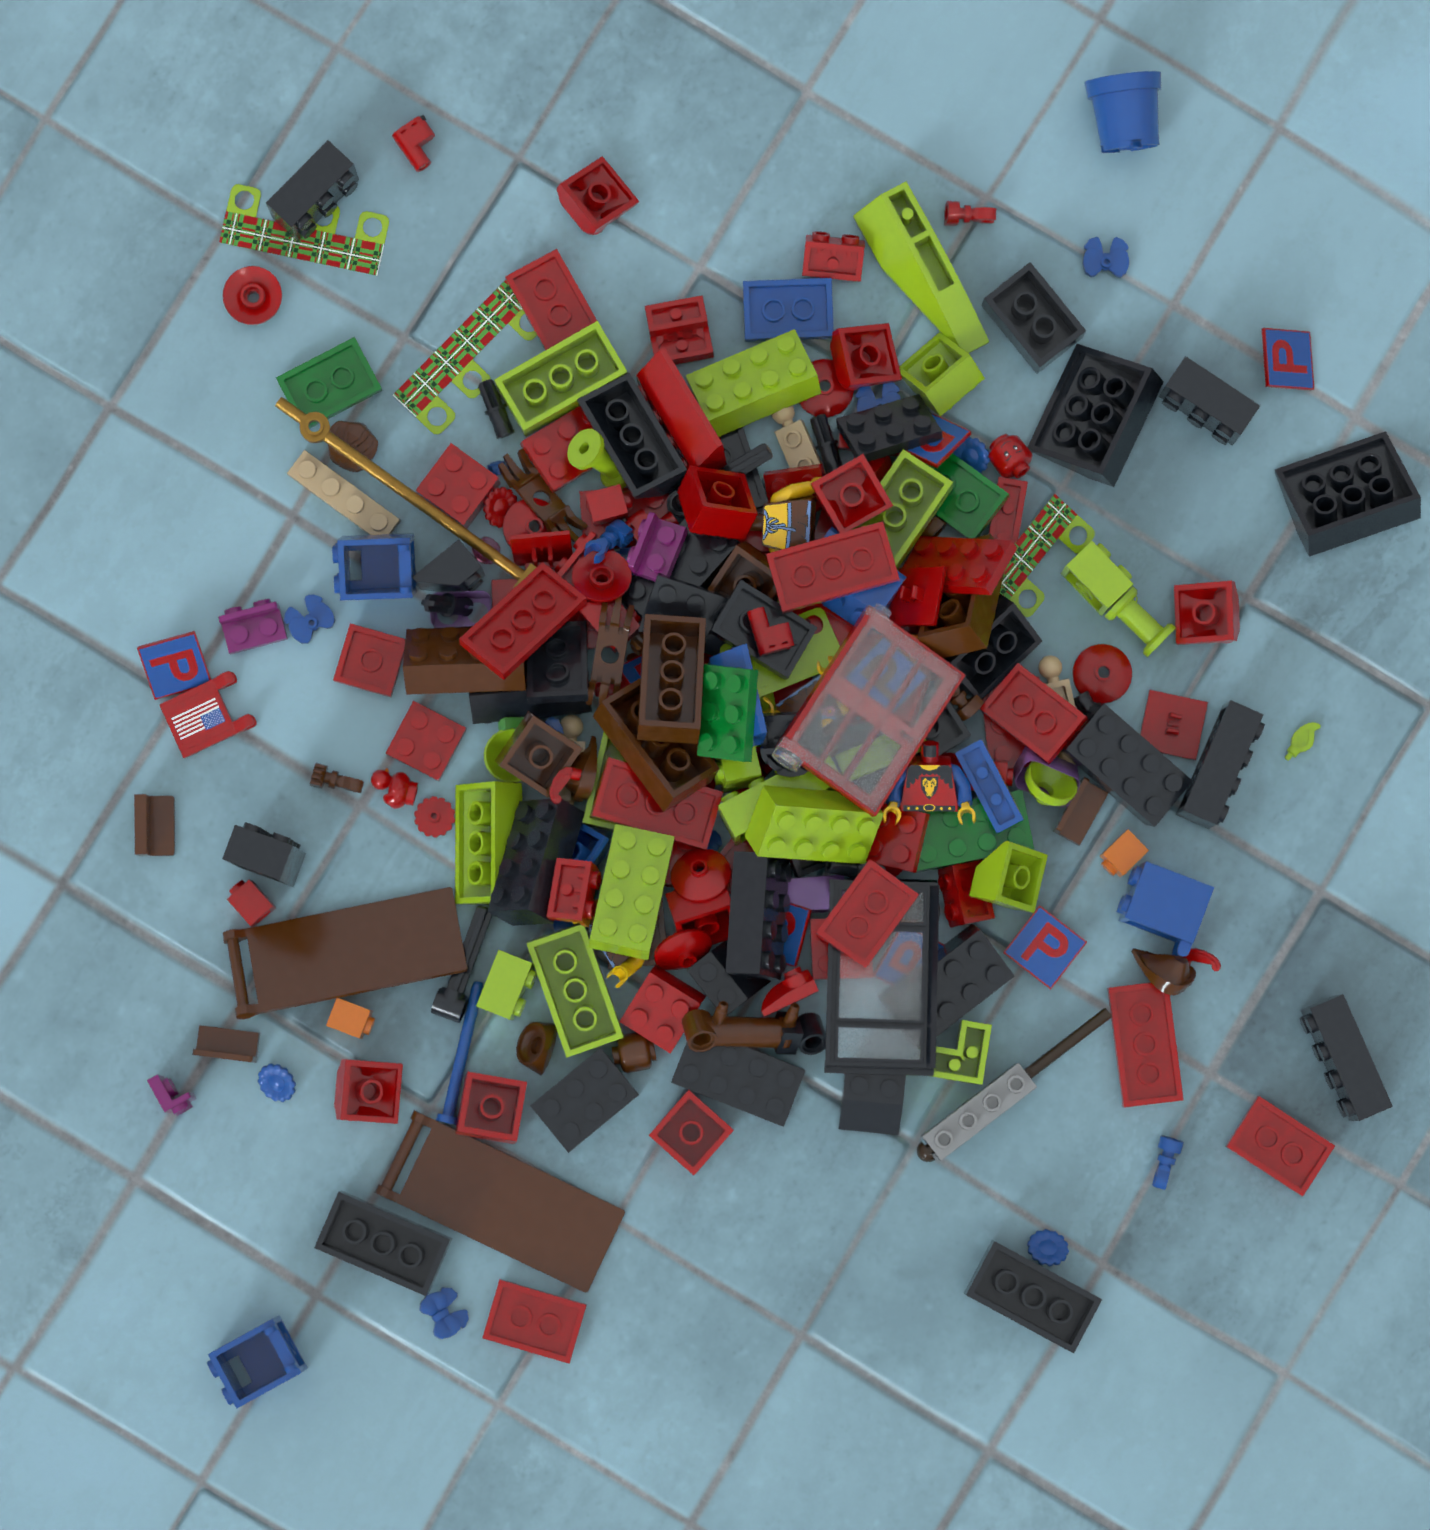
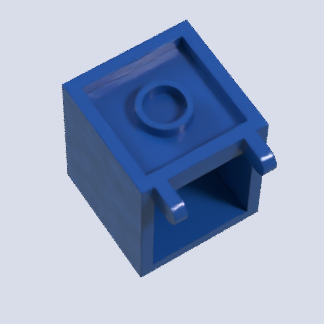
[332,533,417,601]
[1116,861,1214,957]
[207,1315,308,1409]

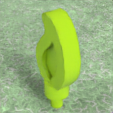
[1284,722,1321,761]

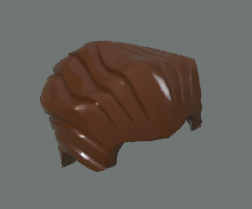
[328,421,378,472]

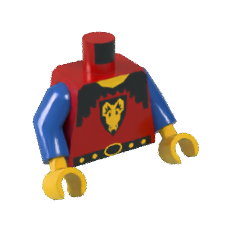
[882,740,976,825]

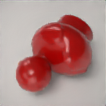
[371,768,418,809]

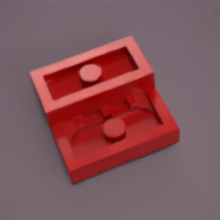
[645,295,714,365]

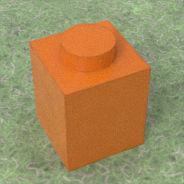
[1100,829,1149,877]
[326,998,375,1039]

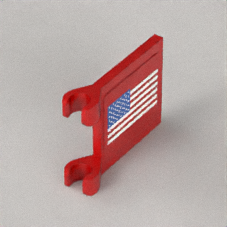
[159,671,257,759]

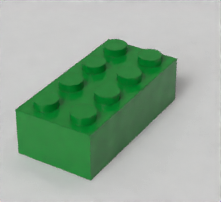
[916,790,1034,873]

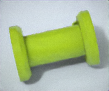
[567,429,627,489]
[1104,586,1176,657]

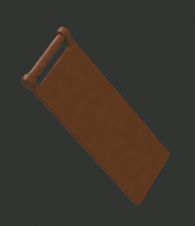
[223,887,468,1019]
[375,1110,625,1293]

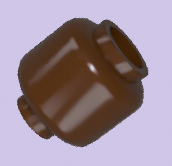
[612,1032,657,1073]

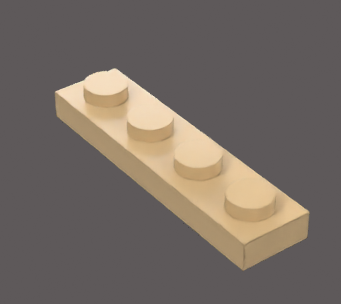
[287,450,400,535]

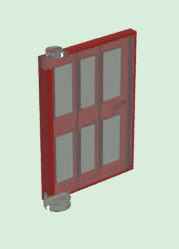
[772,604,965,817]

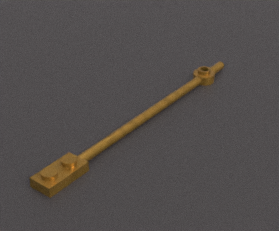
[275,397,537,589]

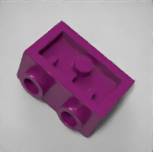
[627,512,688,582]
[218,599,288,655]
[147,1074,196,1116]

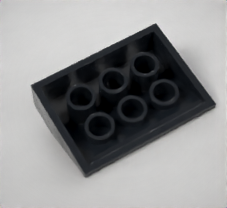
[1028,344,1164,487]
[1275,431,1421,557]

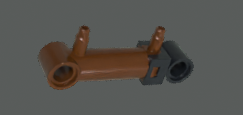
[682,1001,826,1055]

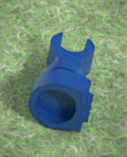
[584,519,634,564]
[1152,1135,1184,1190]

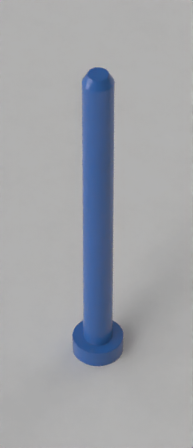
[436,981,484,1125]

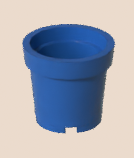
[1084,71,1161,153]

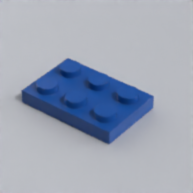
[743,278,834,342]

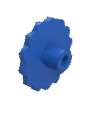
[953,436,990,474]
[258,1063,296,1102]
[1027,1229,1069,1267]

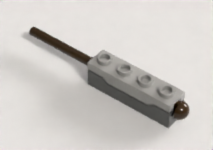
[917,1008,1112,1162]

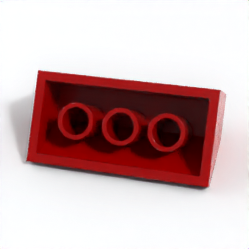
[636,347,727,470]

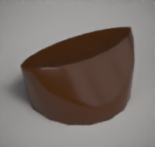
[516,1022,557,1075]

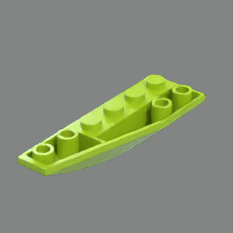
[853,181,989,353]

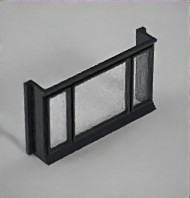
[824,879,940,1076]

